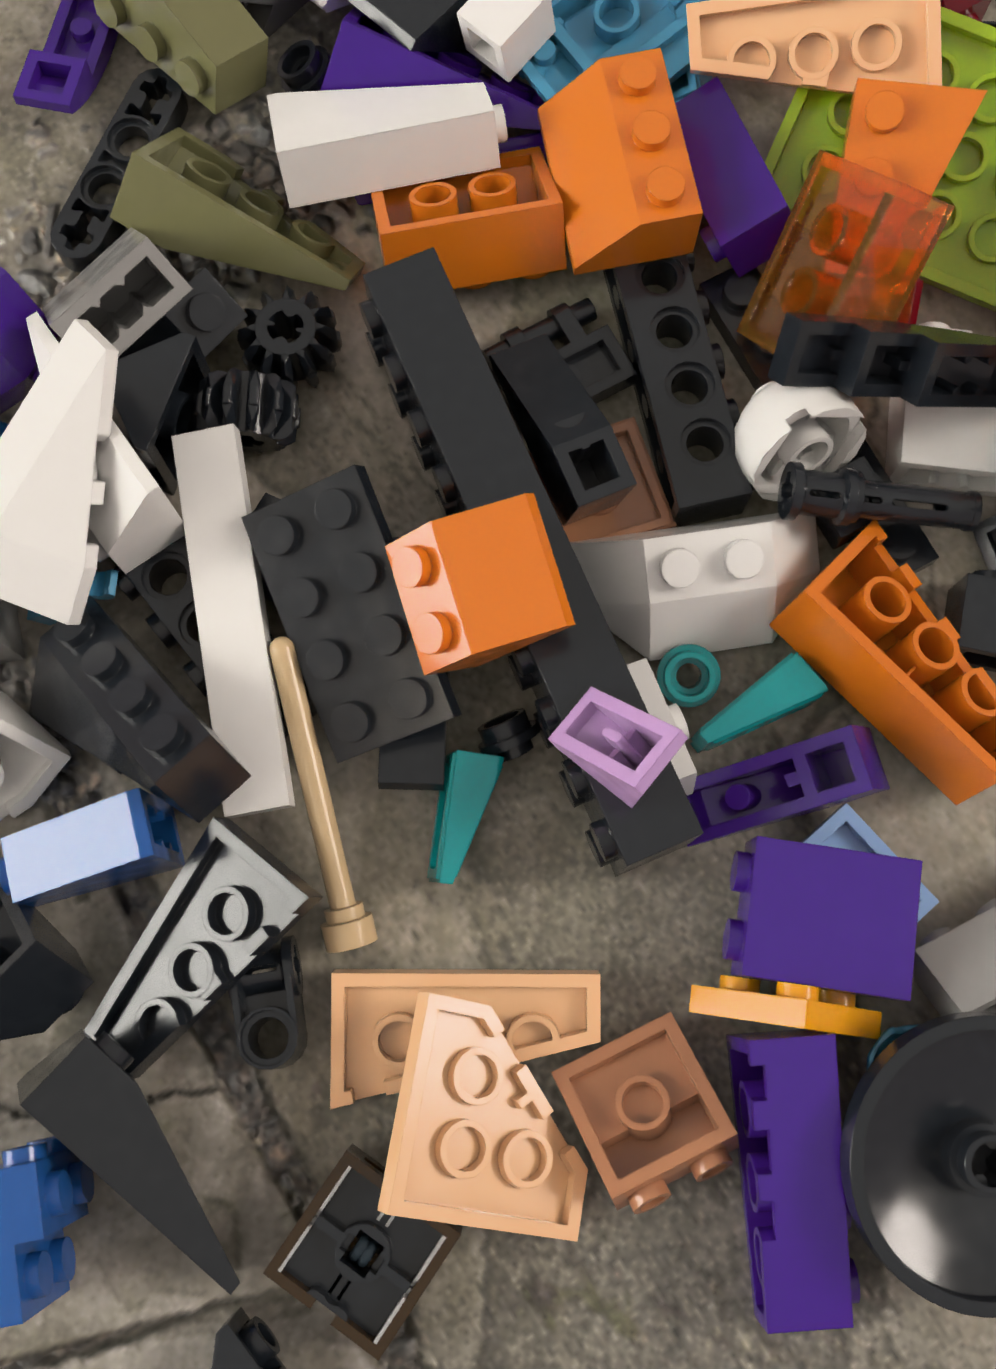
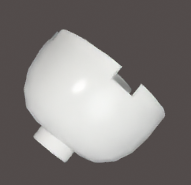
[735,381,867,501]

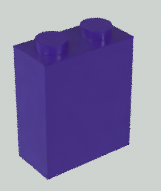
[722,836,923,1001]

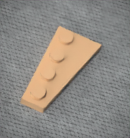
[330,969,601,1110]

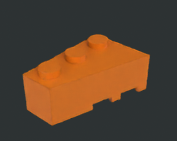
[820,78,988,287]

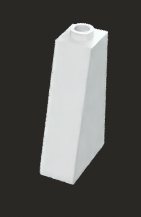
[267,82,508,208]

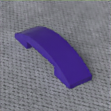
[13,0,118,114]

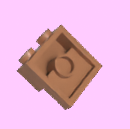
[551,1012,739,1214]

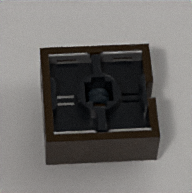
[263,1143,463,1361]

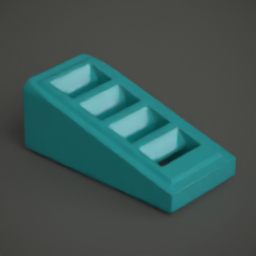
[690,652,828,753]
[427,750,504,884]

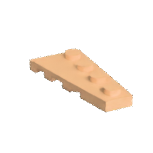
[686,0,942,94]

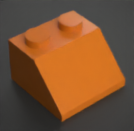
[385,493,576,676]

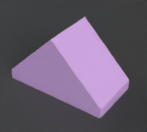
[548,686,688,808]

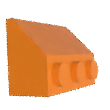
[537,48,703,275]
[370,146,567,289]

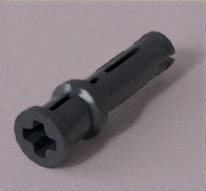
[777,461,983,532]

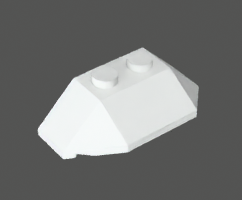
[570,513,820,661]

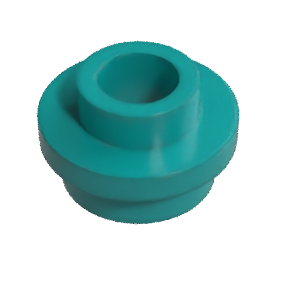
[657,644,721,707]

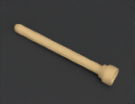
[269,636,378,953]

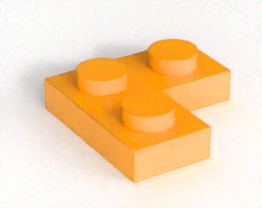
[689,975,882,1039]

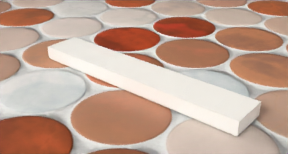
[171,423,295,818]

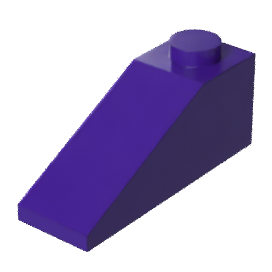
[687,725,890,847]

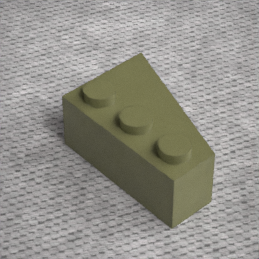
[93,0,269,115]

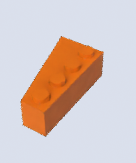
[769,520,996,805]

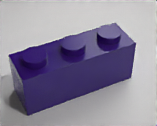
[675,76,804,278]

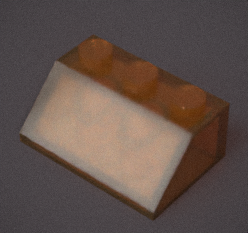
[736,150,955,354]

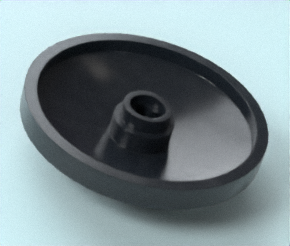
[840,1011,996,1318]

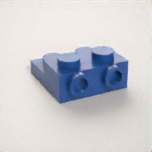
[0,1136,94,1328]

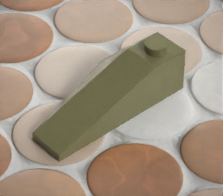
[110,127,366,291]

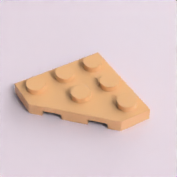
[377,992,588,1242]

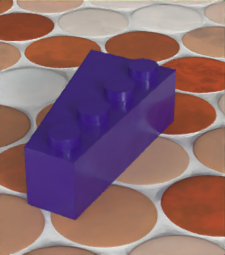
[726,1029,860,1334]

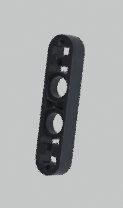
[50,68,188,273]

